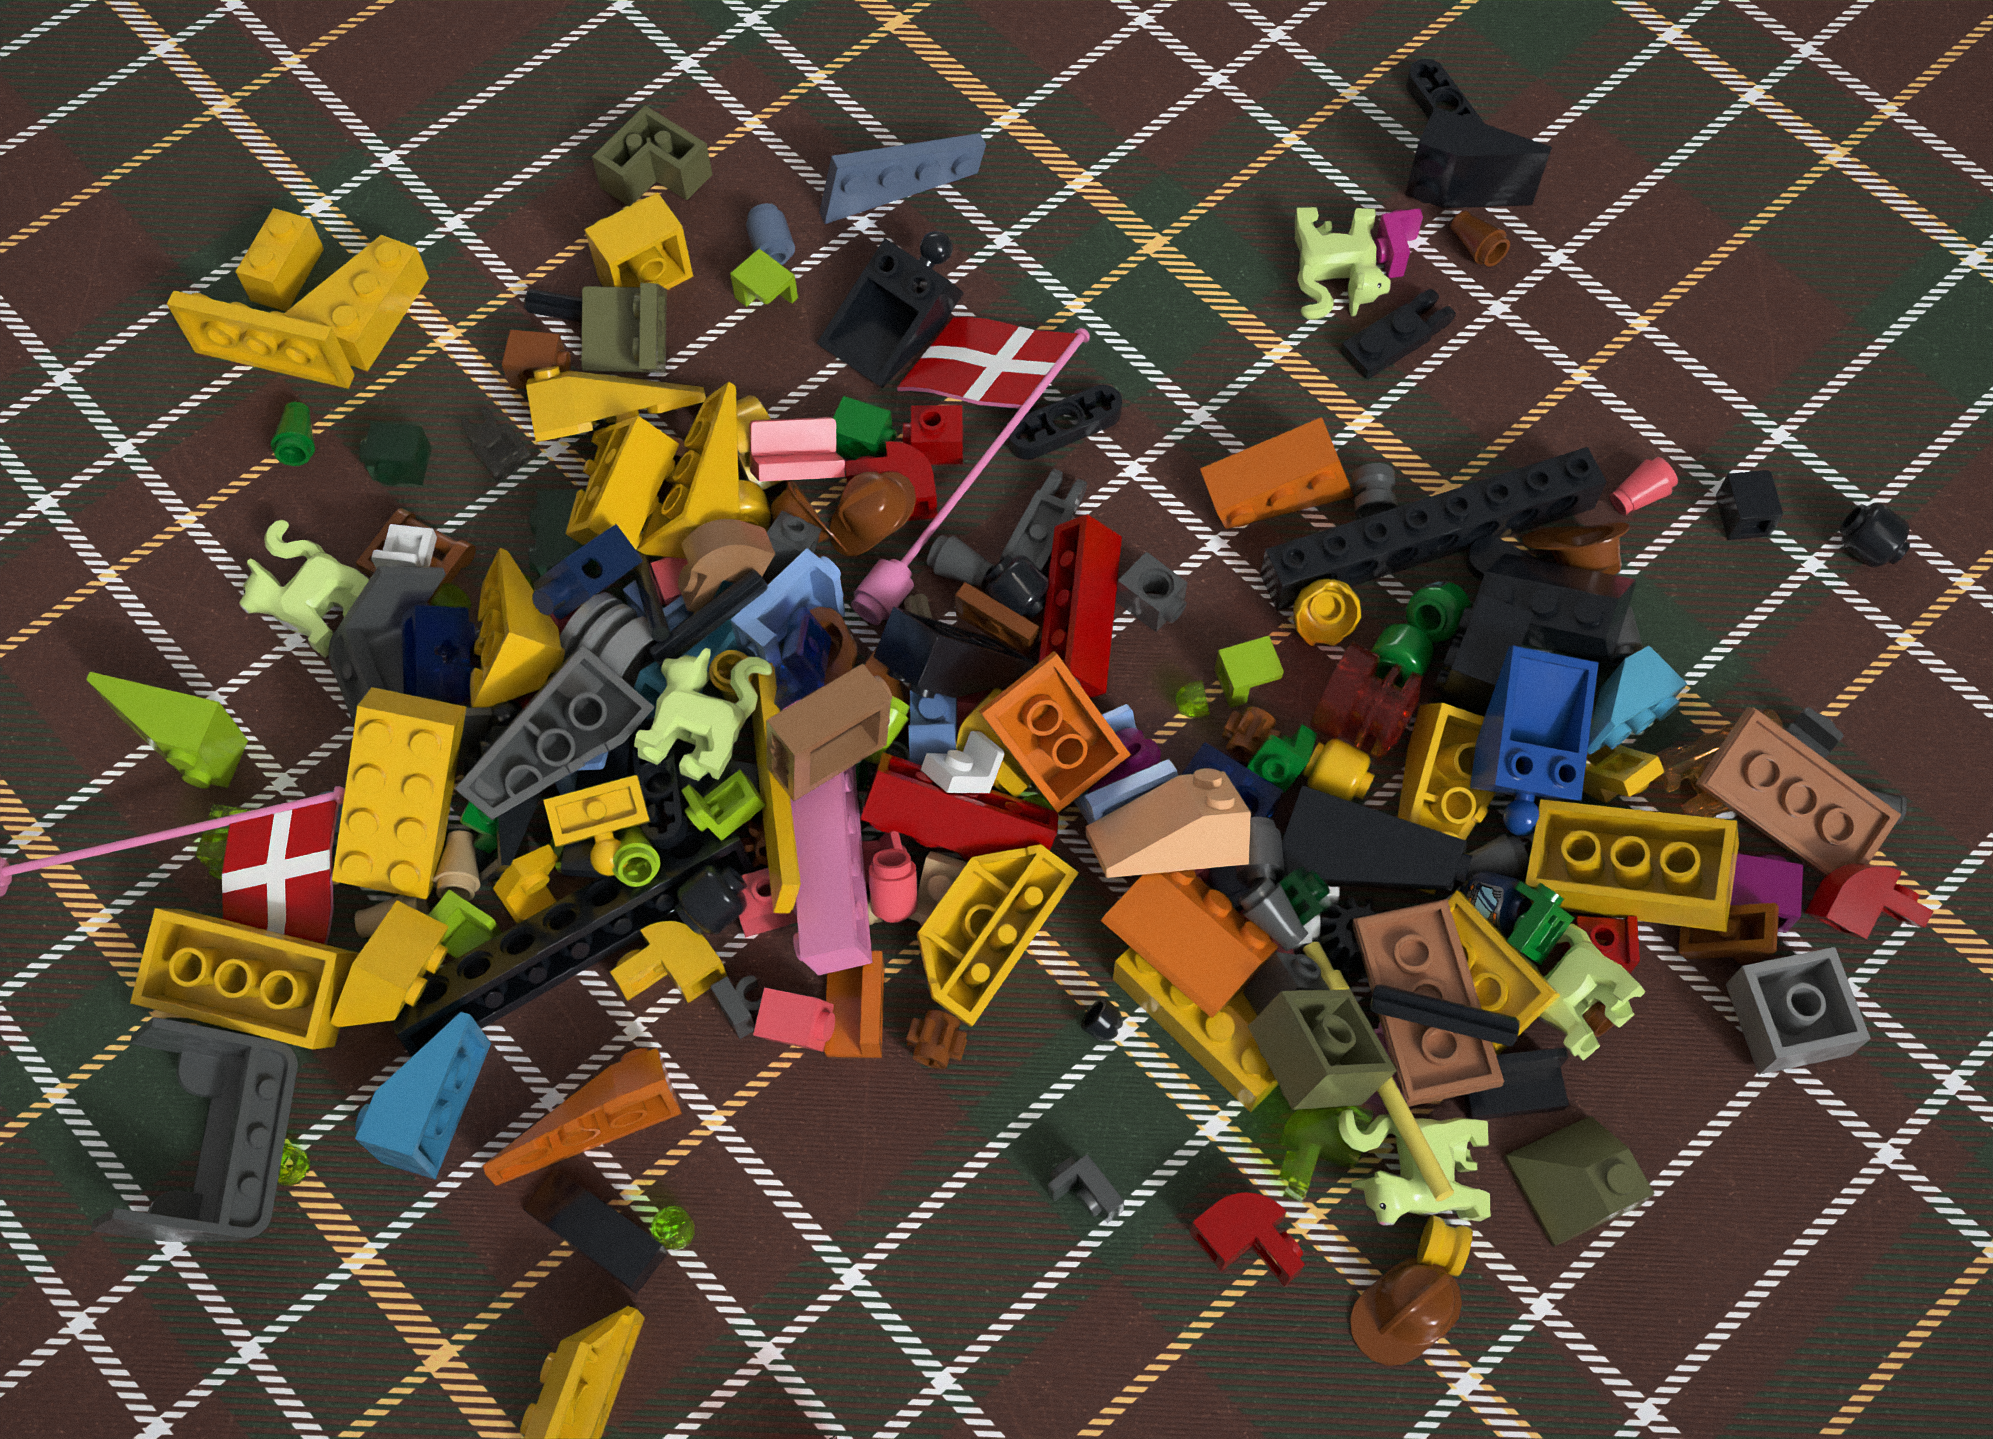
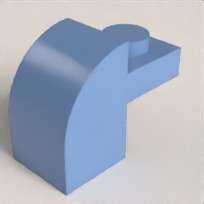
[909,691,958,765]

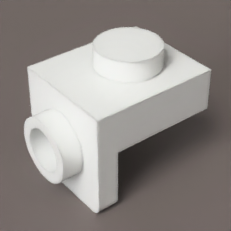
[371,524,437,569]

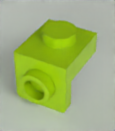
[682,769,766,841]

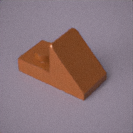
[1678,903,1779,966]

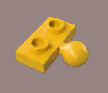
[543,775,650,876]

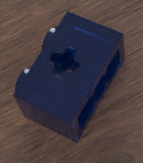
[402,605,475,705]

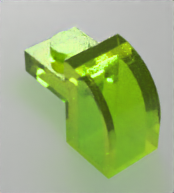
[1278,1106,1374,1203]

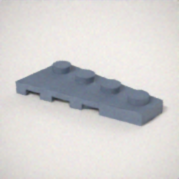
[819,133,986,224]

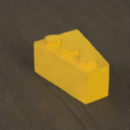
[284,235,429,372]
[565,415,679,550]

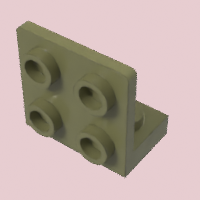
[581,283,667,373]

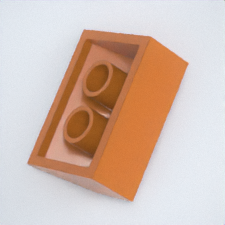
[1101,870,1279,1018]

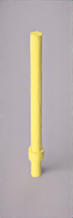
[1302,942,1454,1201]

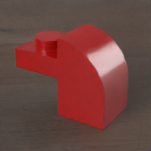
[845,441,938,521]
[1805,863,1934,940]
[1189,1192,1305,1287]

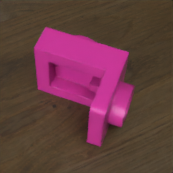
[1375,208,1423,278]

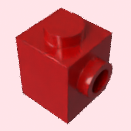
[903,405,963,465]

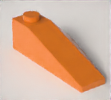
[482,1048,682,1186]

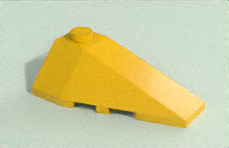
[526,366,706,442]
[637,381,739,559]
[470,548,565,708]
[1398,703,1496,894]

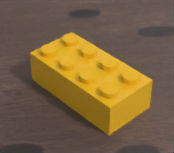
[332,687,467,900]
[1525,799,1739,932]
[130,908,359,1050]

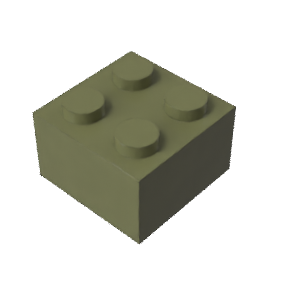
[1248,989,1397,1110]

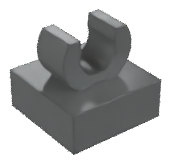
[710,975,762,1039]

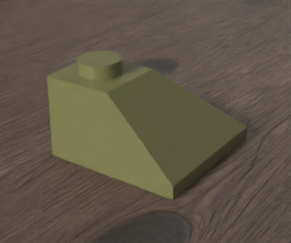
[1504,1116,1655,1247]

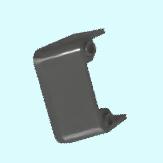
[329,566,492,762]
[91,1017,298,1242]

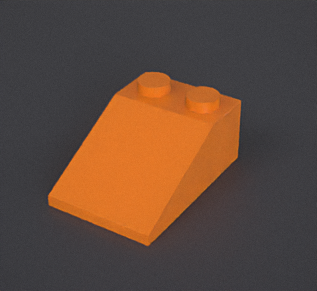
[979,651,1131,813]

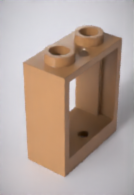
[766,663,892,802]

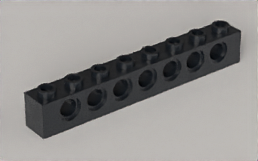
[1260,447,1607,611]
[390,825,755,1057]

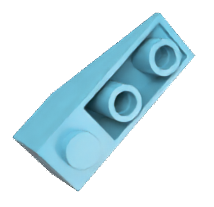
[1587,646,1687,755]

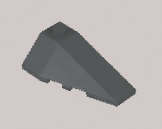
[454,645,655,820]

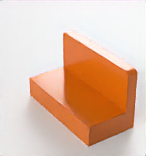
[824,951,885,1058]

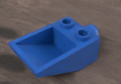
[1470,646,1598,836]

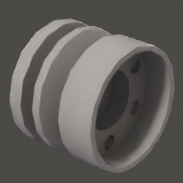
[560,592,657,689]

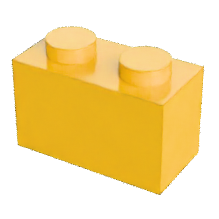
[235,208,324,312]

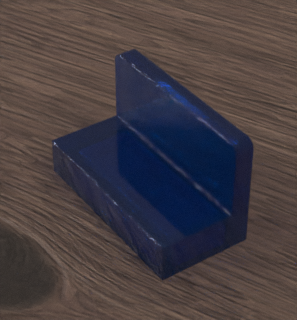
[774,605,832,710]

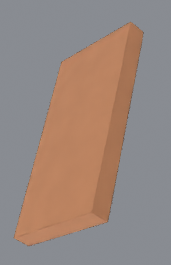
[1696,707,1901,878]
[1352,899,1504,1107]

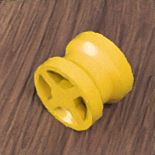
[1417,1215,1473,1277]

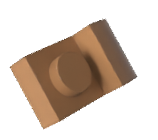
[678,519,775,613]

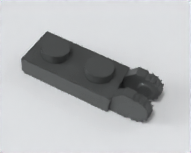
[1000,469,1088,573]

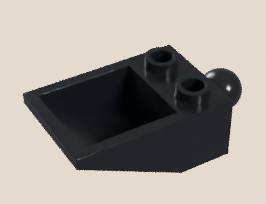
[817,231,964,388]
[463,699,544,886]

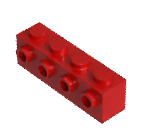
[1039,514,1122,698]
[860,752,1059,861]

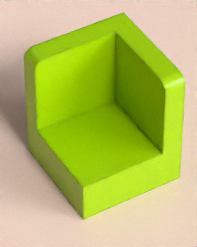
[730,248,798,307]
[1215,636,1284,708]
[428,889,502,959]

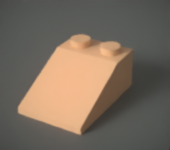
[1086,768,1251,878]

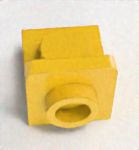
[493,844,559,924]

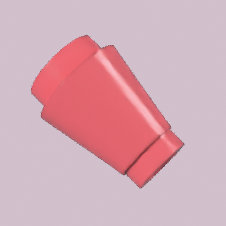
[1609,457,1678,516]

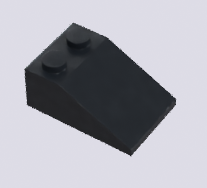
[1405,107,1552,208]
[873,607,1038,699]

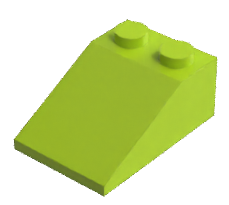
[86,672,248,789]

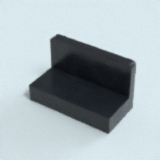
[1464,1047,1569,1120]

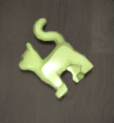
[1295,207,1391,320]
[239,520,369,658]
[634,648,772,781]
[1522,924,1645,1061]
[1339,1109,1491,1226]

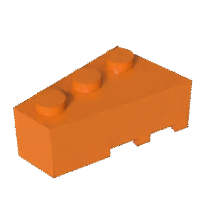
[1200,417,1354,529]

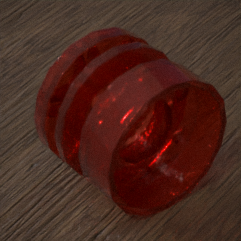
[1310,642,1424,761]

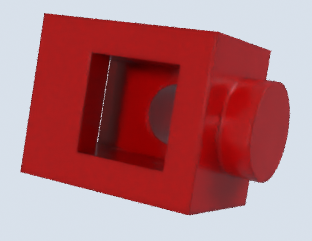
[1562,916,1640,974]

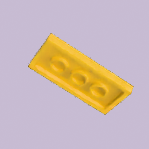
[167,290,355,389]

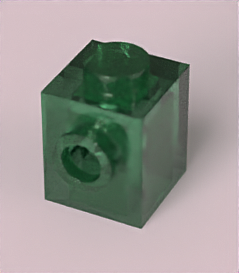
[359,421,432,485]

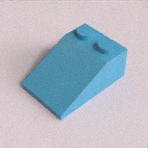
[355,1012,491,1180]

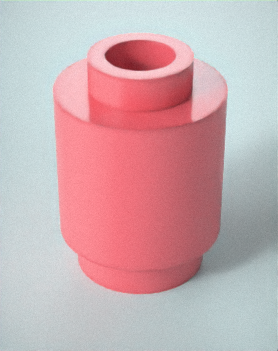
[868,849,918,923]

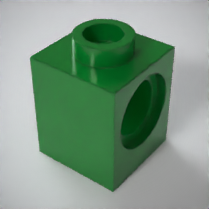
[833,396,897,460]

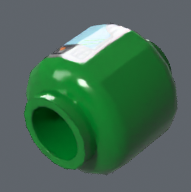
[1406,581,1471,643]

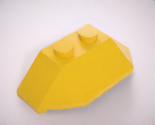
[916,844,1079,1027]
[520,1306,645,1439]

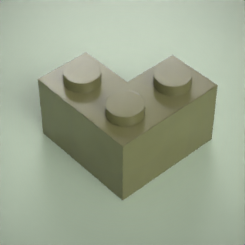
[592,105,713,206]

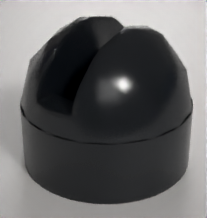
[1081,998,1123,1041]

